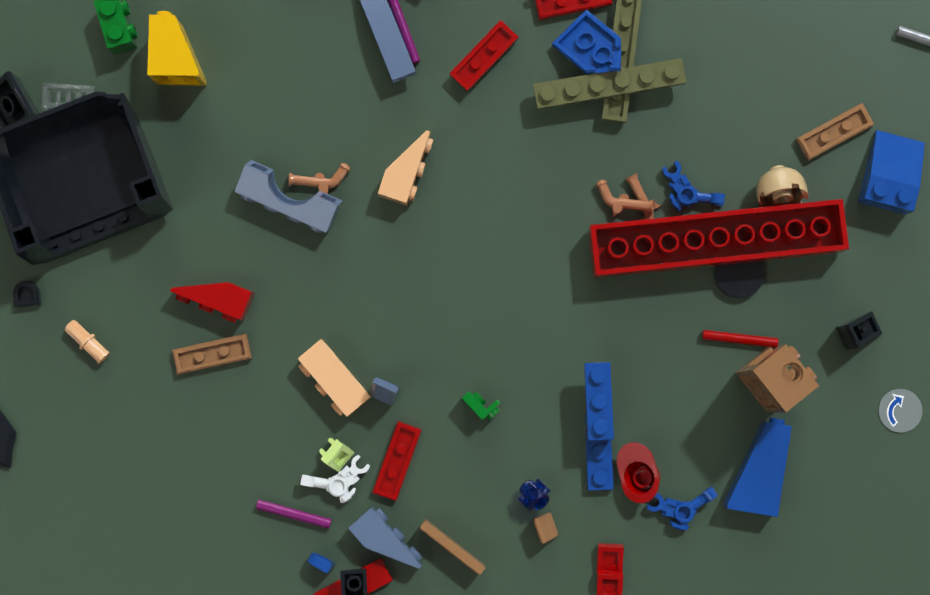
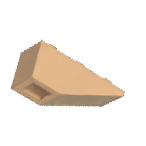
[378,130,434,206]

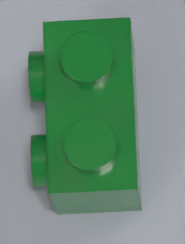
[93,0,138,55]

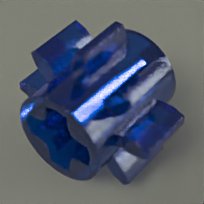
[518,479,551,511]

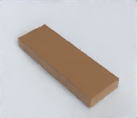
[795,103,875,161]
[172,334,252,375]
[420,519,486,575]

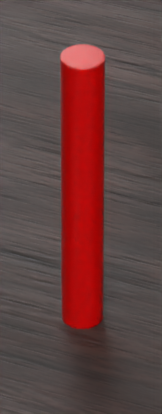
[702,330,779,348]

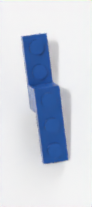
[584,362,614,491]

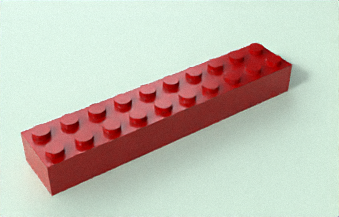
[588,199,849,278]

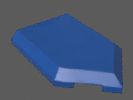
[552,9,621,74]

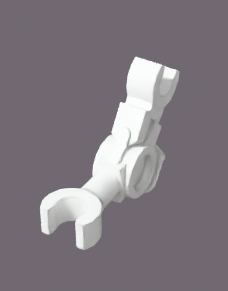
[300,455,370,503]

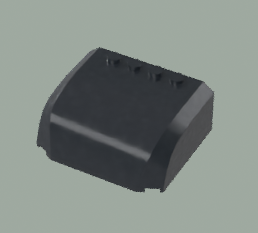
[0,91,173,265]

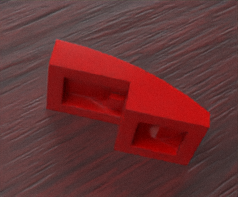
[596,543,624,595]

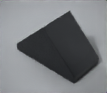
[836,311,882,350]

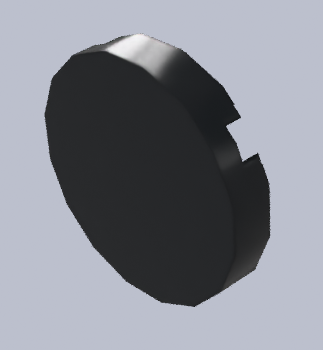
[713,261,765,299]

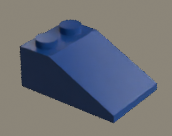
[858,130,925,215]

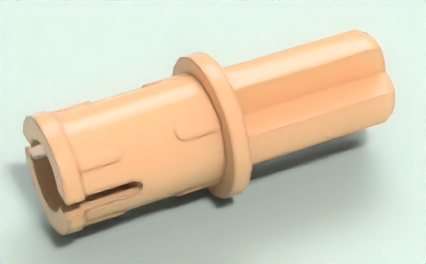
[64,320,110,364]

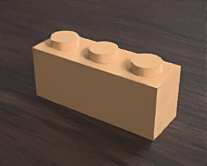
[298,339,371,417]

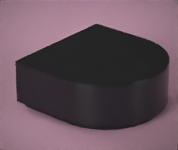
[13,281,42,308]

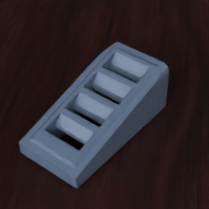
[370,377,400,405]

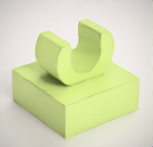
[319,438,355,472]

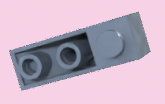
[348,506,422,569]

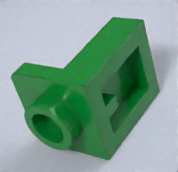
[461,391,501,420]

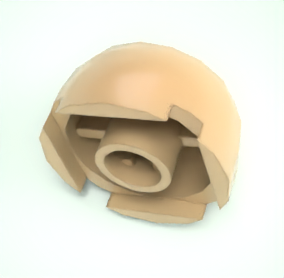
[757,165,808,207]

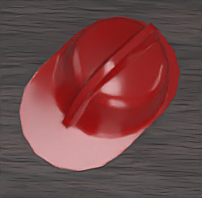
[617,442,660,503]

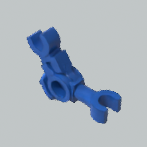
[662,161,725,211]
[646,487,718,530]

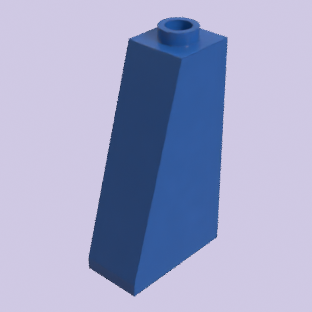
[723,418,792,517]

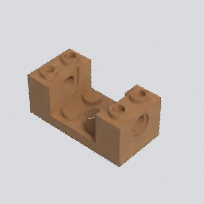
[735,344,819,412]

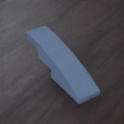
[360,0,416,83]

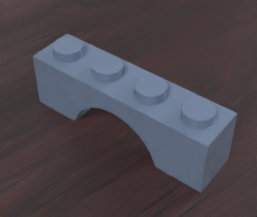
[234,160,342,233]

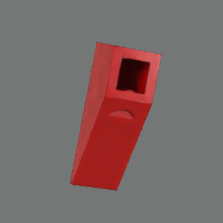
[170,282,255,323]

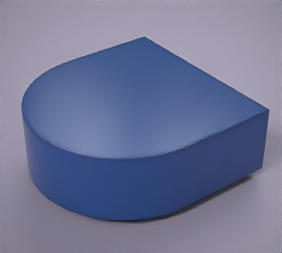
[307,552,335,573]

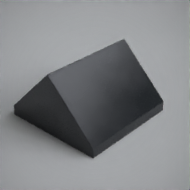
[0,71,39,128]

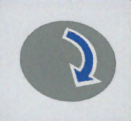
[879,389,923,433]

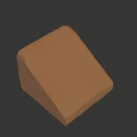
[533,512,558,543]

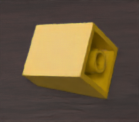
[147,11,207,86]

